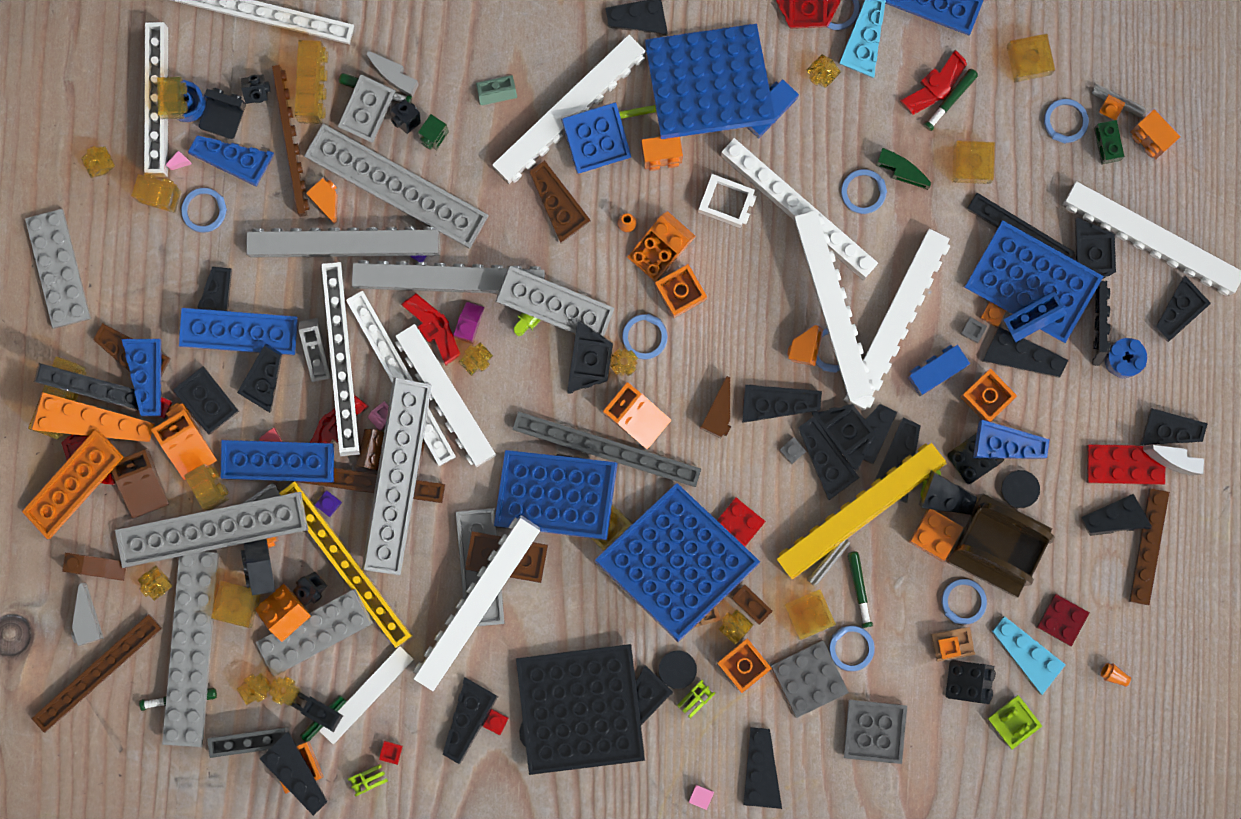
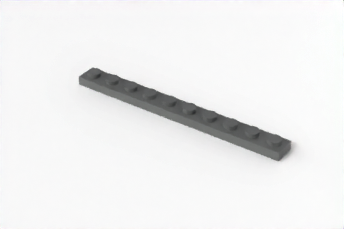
[512,412,701,487]

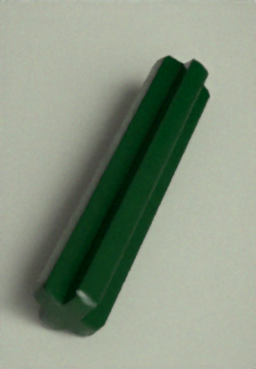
[300,695,347,742]

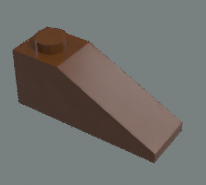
[700,376,731,439]
[62,552,126,581]

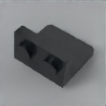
[199,88,246,139]
[947,433,1004,484]
[945,660,996,704]

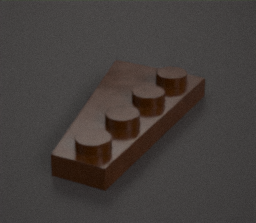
[530,160,591,244]
[93,323,171,377]

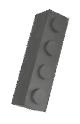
[207,727,289,758]

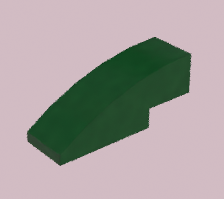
[876,148,931,190]

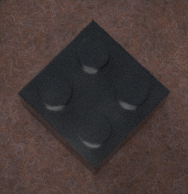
[241,539,275,595]

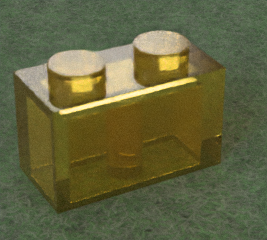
[157,77,187,119]

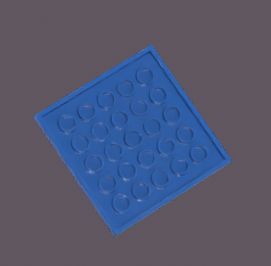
[645,24,775,139]
[595,483,760,642]

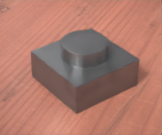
[960,317,987,344]
[779,437,807,464]

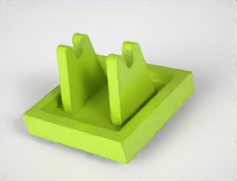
[987,695,1042,750]

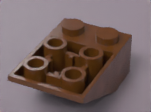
[356,429,425,480]
[112,450,169,518]

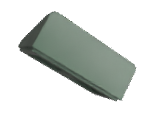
[476,75,517,105]

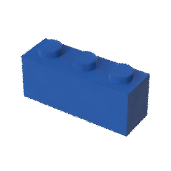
[747,79,799,139]
[1003,292,1067,342]
[907,345,970,396]

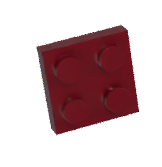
[1036,594,1090,647]

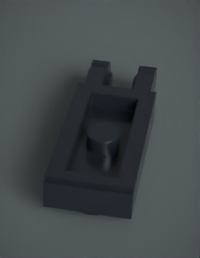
[291,692,344,732]

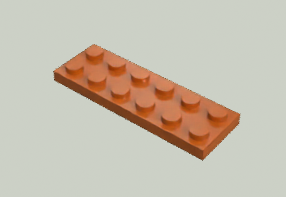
[22,430,123,539]

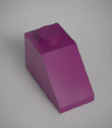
[454,301,485,344]

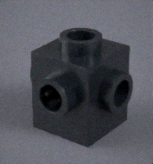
[241,74,271,104]
[390,99,421,134]
[292,572,328,605]

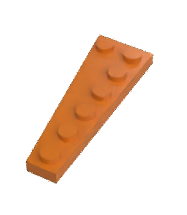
[31,392,155,442]

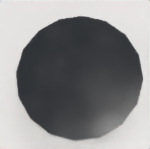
[1001,470,1040,508]
[659,650,697,689]

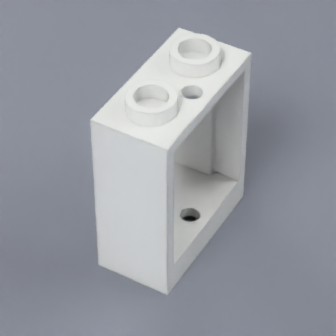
[698,174,757,228]

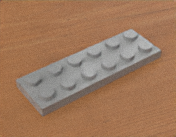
[25,209,91,329]
[495,266,614,336]
[456,508,505,626]
[256,589,373,677]

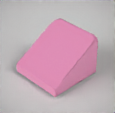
[166,151,192,170]
[368,401,389,431]
[689,785,714,810]

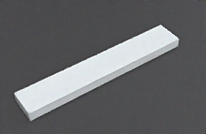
[320,646,414,744]

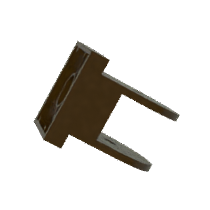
[947,494,1055,598]

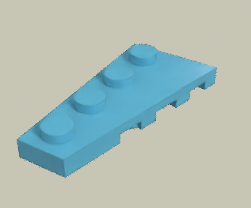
[839,0,886,78]
[992,616,1066,695]

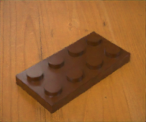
[465,531,548,583]

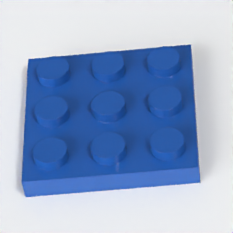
[561,102,631,174]

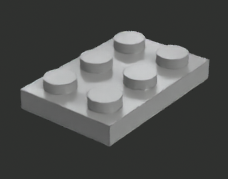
[338,74,396,143]

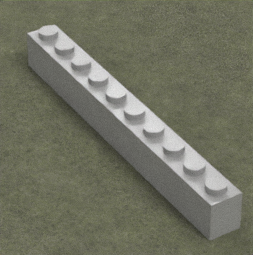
[247,227,440,258]
[352,260,545,294]

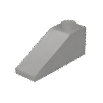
[299,318,331,382]
[71,583,104,646]

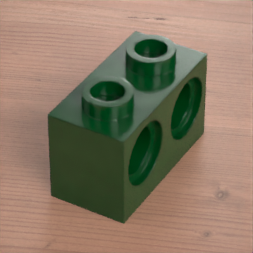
[418,114,449,151]
[1094,120,1125,165]

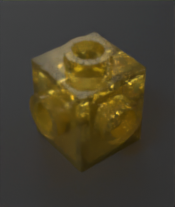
[806,54,841,88]
[81,146,115,178]
[459,342,493,376]
[610,348,638,377]
[138,565,173,601]
[719,609,754,645]
[237,673,271,705]
[269,676,301,706]

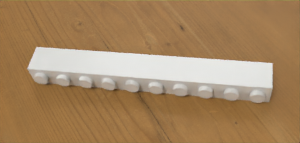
[492,35,645,184]
[721,138,878,281]
[1062,181,1241,296]
[794,210,875,402]
[843,229,950,411]
[322,262,360,456]
[413,515,540,691]

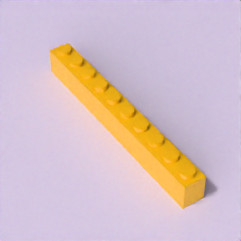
[777,442,947,580]
[279,481,413,648]

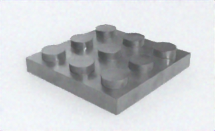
[771,640,849,718]
[843,700,907,764]

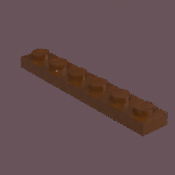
[1129,488,1170,606]

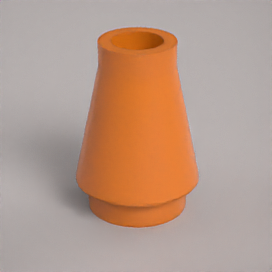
[618,213,637,232]
[1100,663,1131,687]

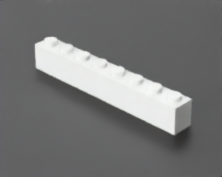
[144,22,168,177]
[395,324,496,467]

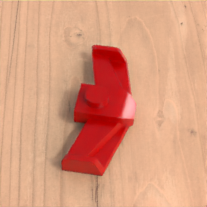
[900,50,967,115]
[401,293,461,366]
[310,395,369,444]

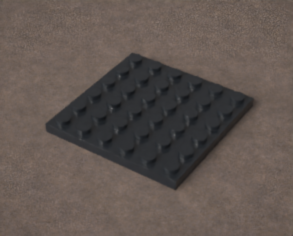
[516,644,645,775]

